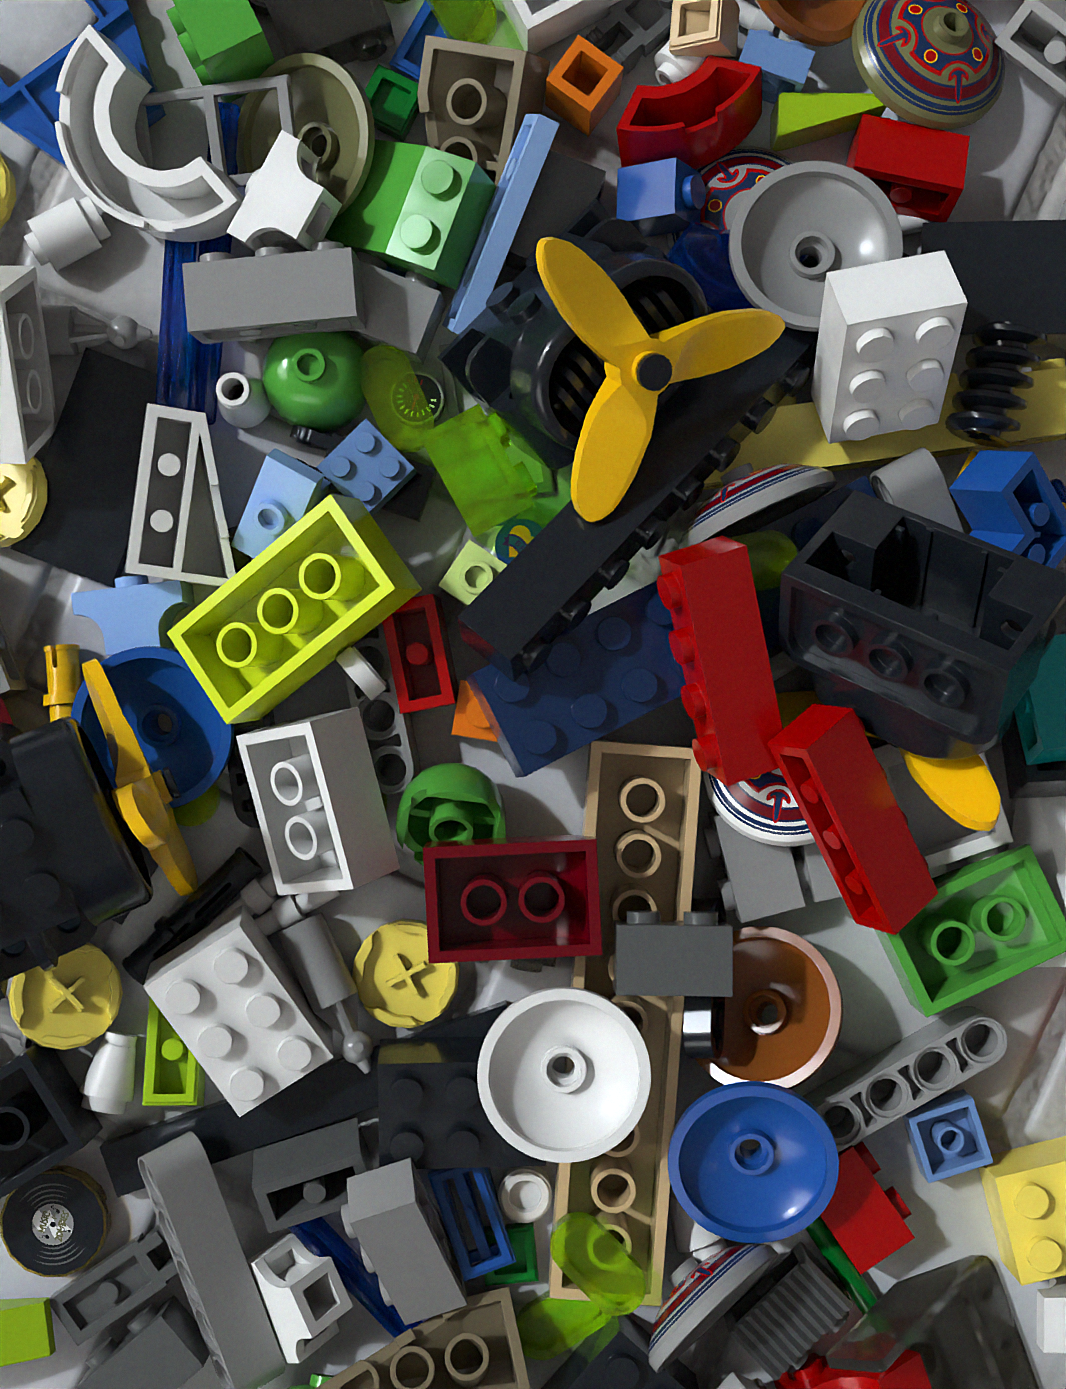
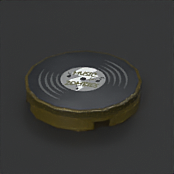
[0,1165,111,1277]

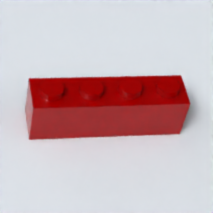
[657,536,783,786]
[767,703,938,935]

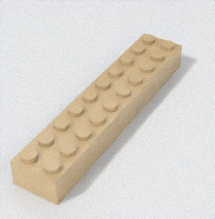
[549,739,701,1306]

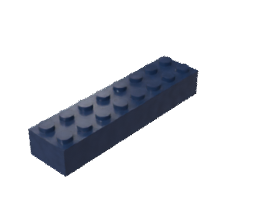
[466,475,878,778]

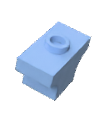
[231,448,331,558]
[71,575,195,656]

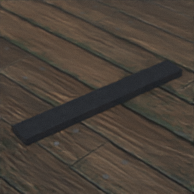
[99,1000,509,1198]

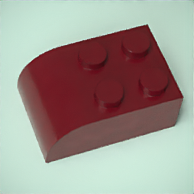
[423,835,603,964]

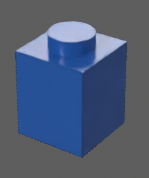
[616,157,706,238]

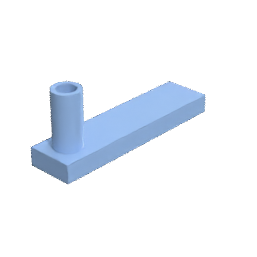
[442,114,560,334]

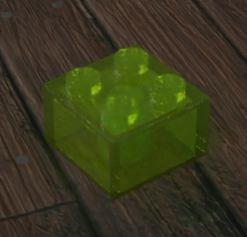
[419,403,538,541]

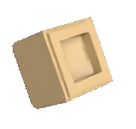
[669,0,740,58]

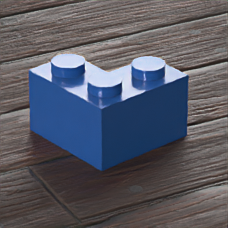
[949,450,1066,569]

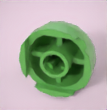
[262,331,372,433]
[396,763,506,866]

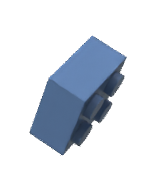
[739,29,816,105]
[317,419,417,517]
[902,1089,994,1183]

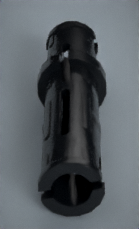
[122,847,263,985]

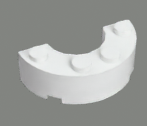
[55,24,244,242]

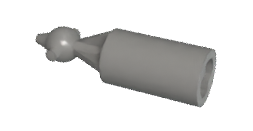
[41,304,152,356]
[278,912,373,1074]

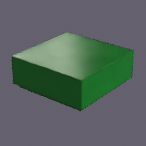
[365,64,419,143]
[484,1222,539,1286]

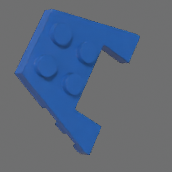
[0,0,166,171]

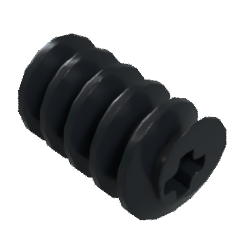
[945,321,1048,448]

